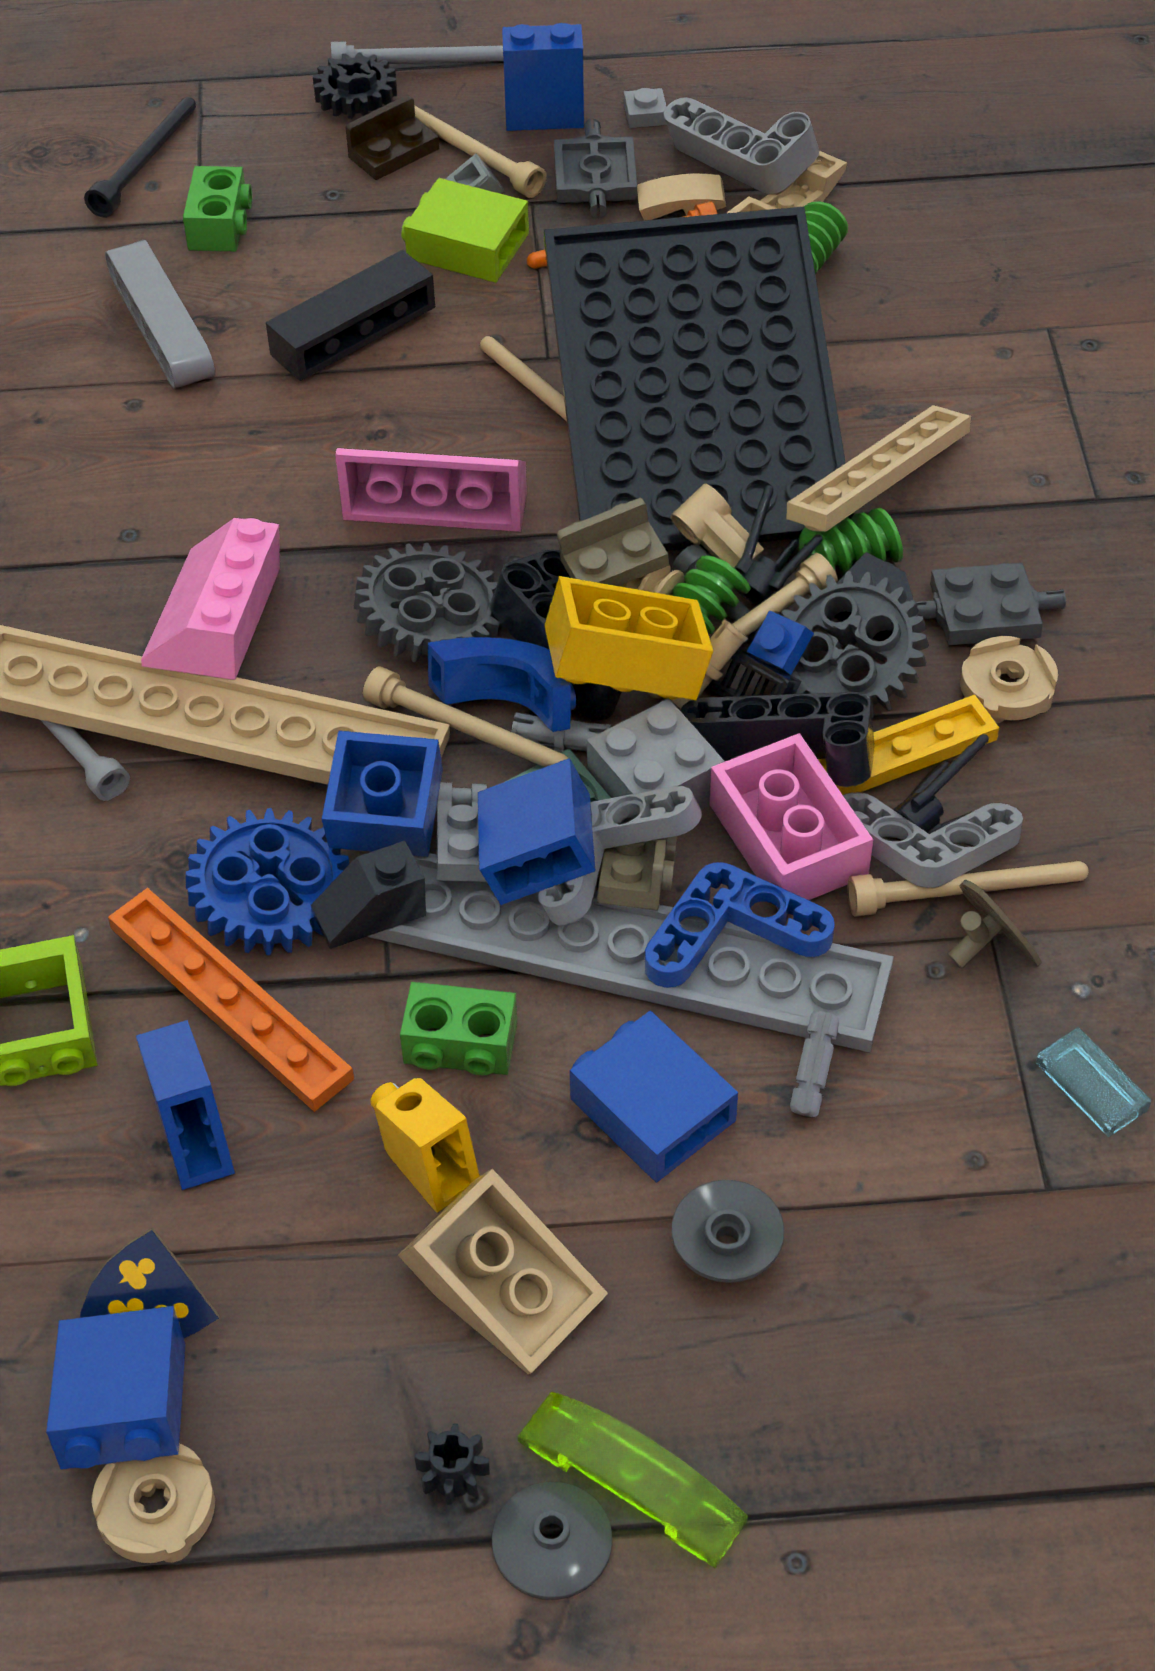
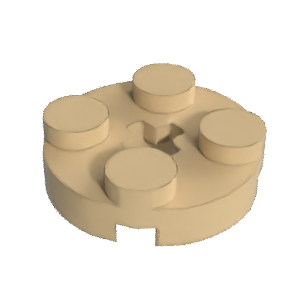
[960,636,1058,723]
[92,1443,215,1563]

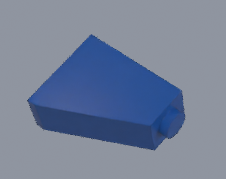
[136,1020,235,1190]

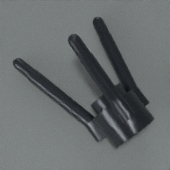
[735,485,823,605]
[893,734,989,834]

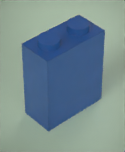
[502,23,584,131]
[478,758,596,905]
[570,1010,738,1183]
[46,1306,186,1470]

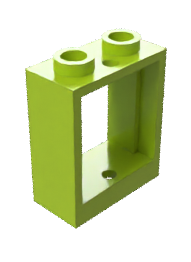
[0,935,98,1086]

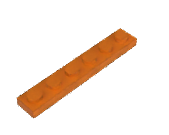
[108,887,354,1112]

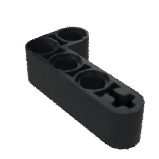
[490,549,622,720]
[680,692,875,787]

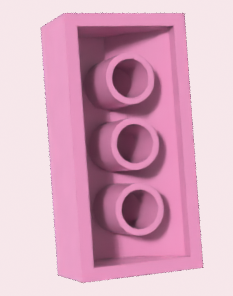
[335,448,527,532]
[141,518,280,680]

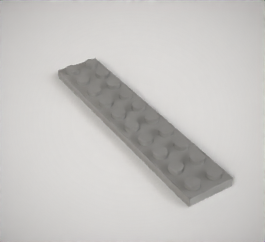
[368,853,894,1052]

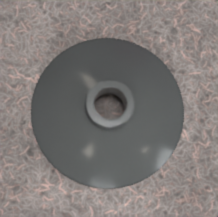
[672,1180,784,1283]
[492,1482,612,1600]

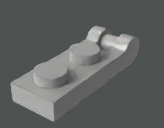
[436,782,487,882]

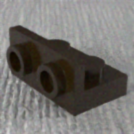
[345,95,440,180]

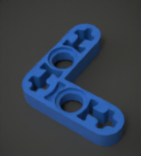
[645,862,835,988]

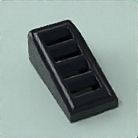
[706,649,802,697]

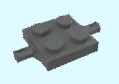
[554,119,637,218]
[916,563,1066,645]

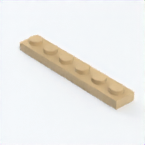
[787,405,971,532]

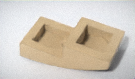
[637,173,726,221]

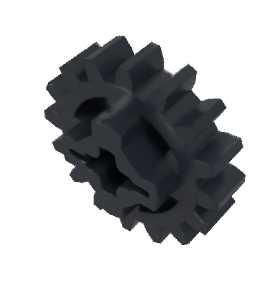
[313,52,398,119]

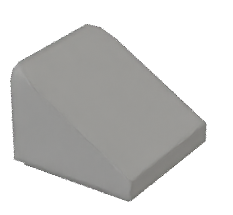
[446,153,505,194]

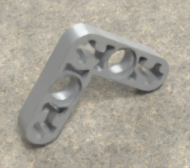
[539,786,702,925]
[843,792,1023,888]

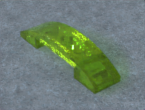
[517,1392,748,1568]

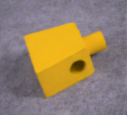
[371,1078,480,1213]

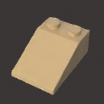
[398,1169,608,1374]

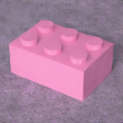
[709,733,873,911]

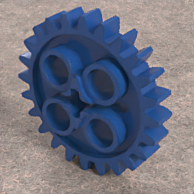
[186,808,349,955]

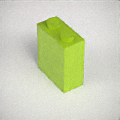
[401,178,529,283]

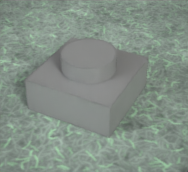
[624,88,667,128]

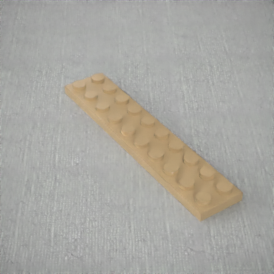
[0,625,450,785]

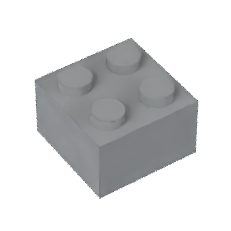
[587,698,725,823]

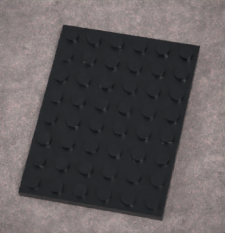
[544,207,854,551]

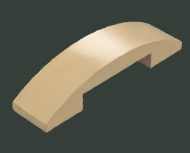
[727,151,847,213]

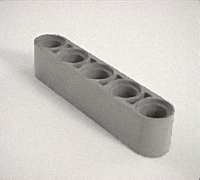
[105,240,215,389]

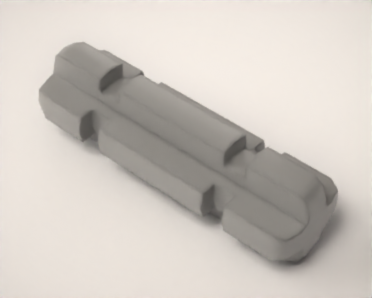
[790,1011,839,1117]

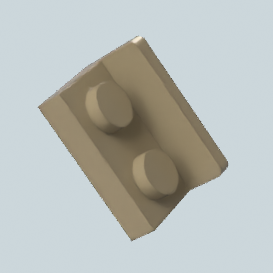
[557,498,669,586]
[597,836,677,910]

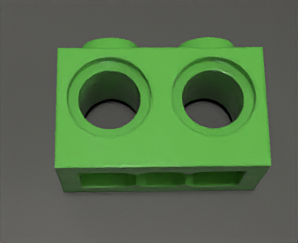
[183,166,252,252]
[400,982,517,1075]

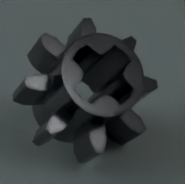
[415,1423,490,1505]

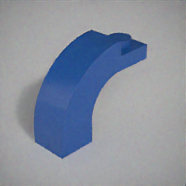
[428,637,576,732]

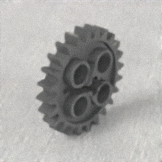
[354,543,503,662]
[781,571,929,718]

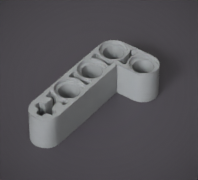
[664,97,819,194]

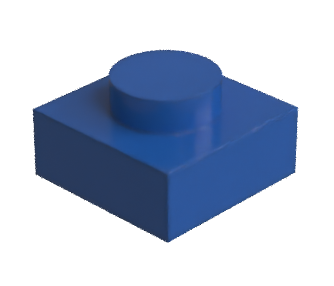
[747,610,814,675]

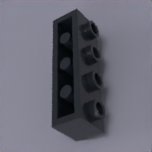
[266,250,435,381]

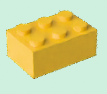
[545,576,713,700]

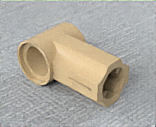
[671,484,764,568]

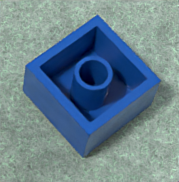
[322,730,443,857]

